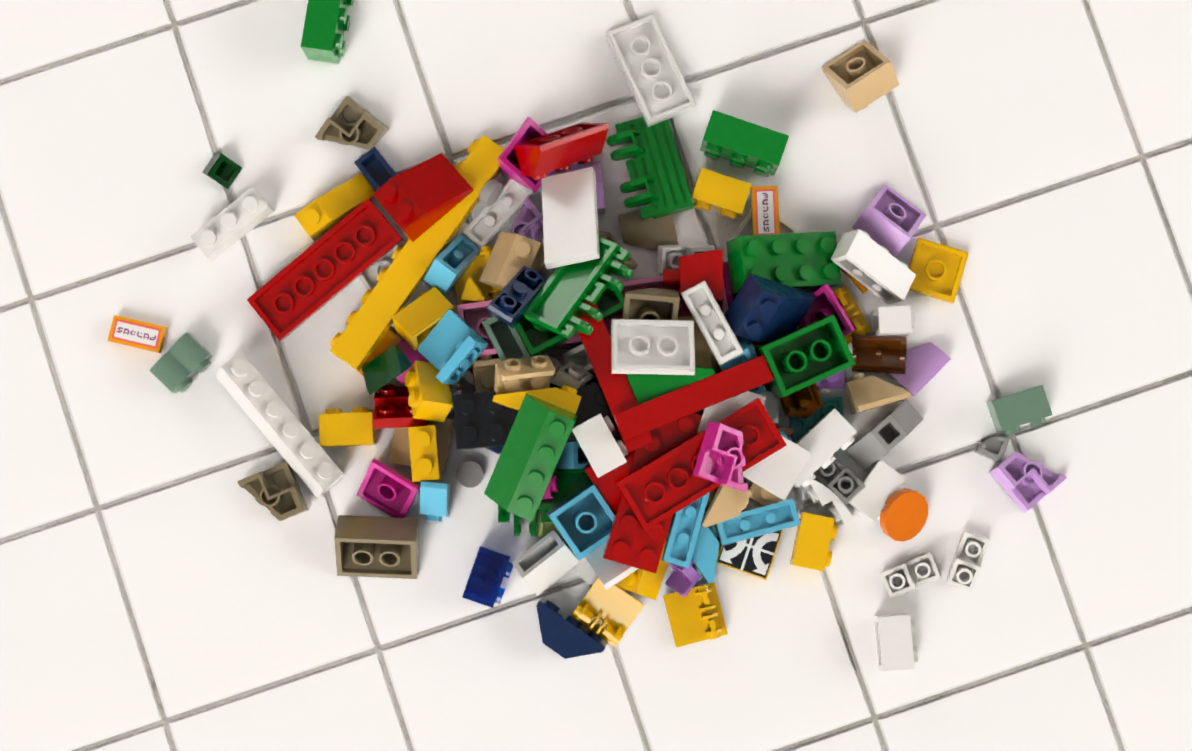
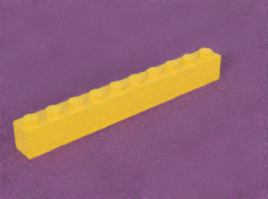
[330,135,504,372]

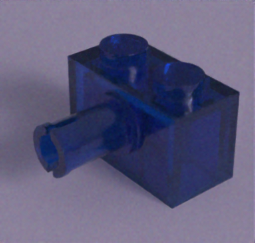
[462,546,513,608]

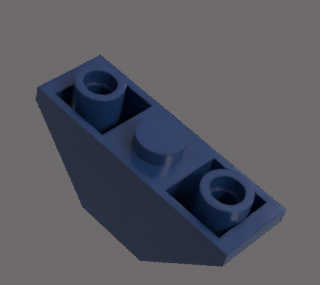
[487,265,547,329]
[536,599,606,659]

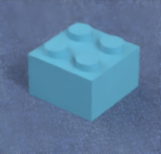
[546,482,615,560]

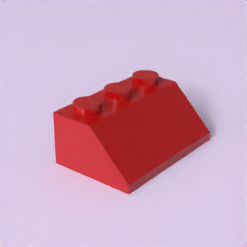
[514,122,609,180]

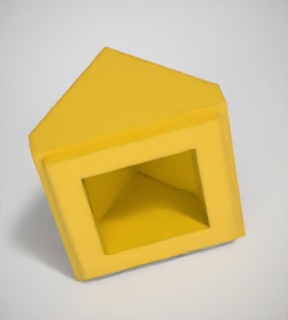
[461,278,487,303]

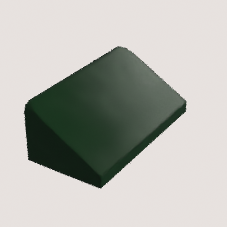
[362,343,412,395]

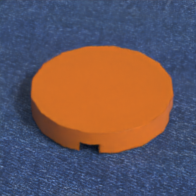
[880,488,928,542]

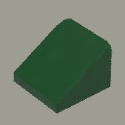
[203,151,242,189]

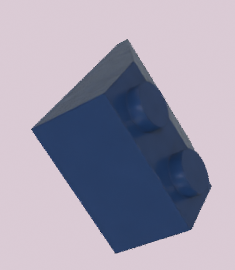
[724,273,816,342]

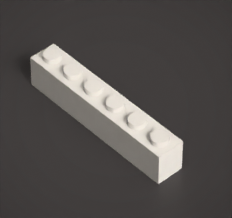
[216,352,344,499]

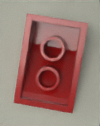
[372,153,474,242]

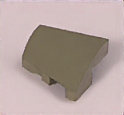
[315,96,390,150]
[618,210,678,251]
[237,461,309,521]

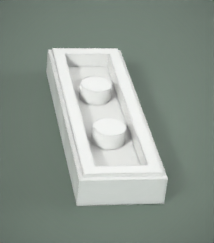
[462,179,535,249]
[681,281,744,366]

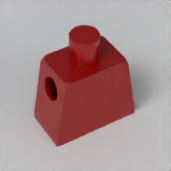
[663,249,724,304]

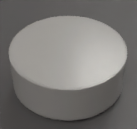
[479,179,503,206]
[457,461,484,488]

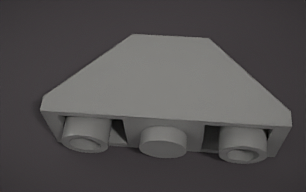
[846,399,924,471]

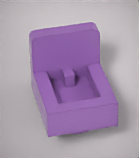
[665,560,701,597]

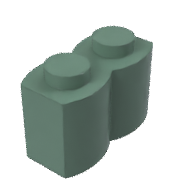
[150,332,213,393]

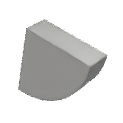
[974,436,1010,462]

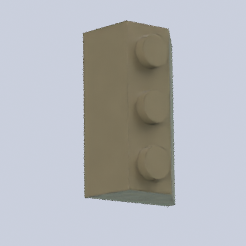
[622,288,680,320]
[334,515,420,579]

